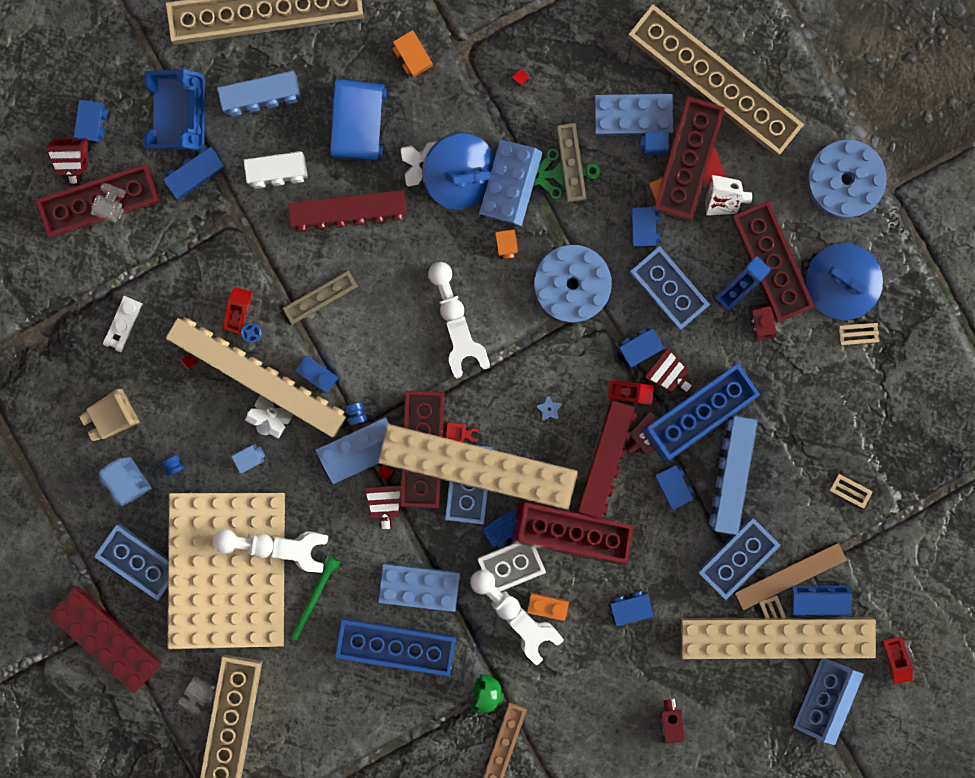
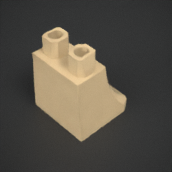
[79,389,140,441]

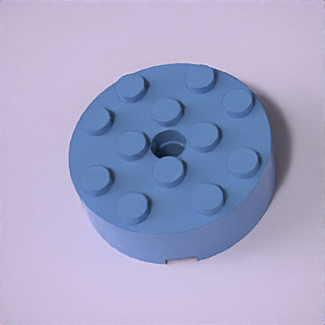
[806,140,887,219]
[534,245,612,323]

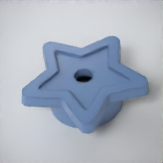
[537,396,561,421]

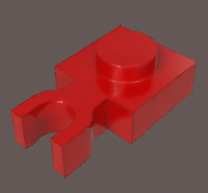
[444,422,479,443]

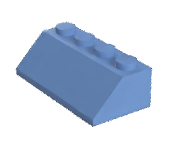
[316,417,390,484]
[793,658,864,745]

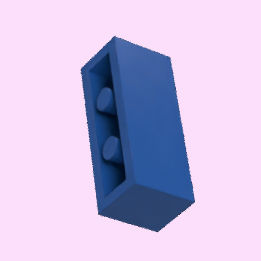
[163,147,226,200]
[715,256,771,311]
[791,585,852,617]

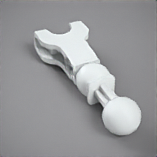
[428,262,490,379]
[212,529,328,572]
[471,570,564,665]

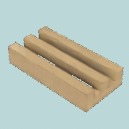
[839,323,879,345]
[829,474,873,508]
[760,595,786,618]

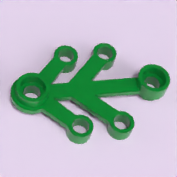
[533,149,600,199]

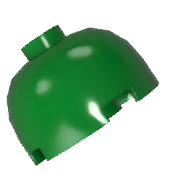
[470,673,504,713]

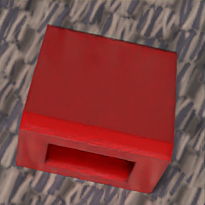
[512,69,530,86]
[180,353,200,370]
[378,464,393,480]

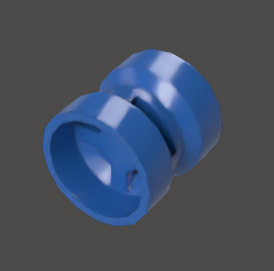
[344,402,367,426]

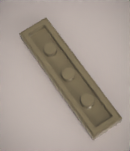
[556,123,587,202]
[282,270,358,325]

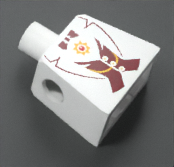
[705,175,752,215]

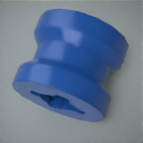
[241,323,262,343]
[161,455,185,476]

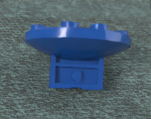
[422,132,495,210]
[805,243,883,320]

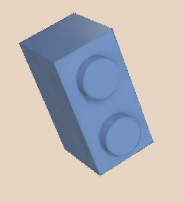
[231,445,265,474]

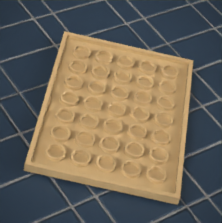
[168,493,285,649]

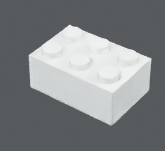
[244,152,308,189]
[478,543,546,591]

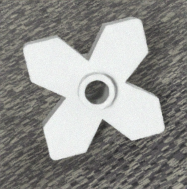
[401,141,437,186]
[245,395,294,438]

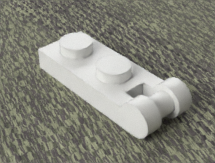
[103,296,143,353]

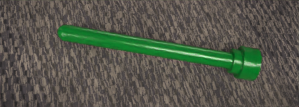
[291,555,340,641]

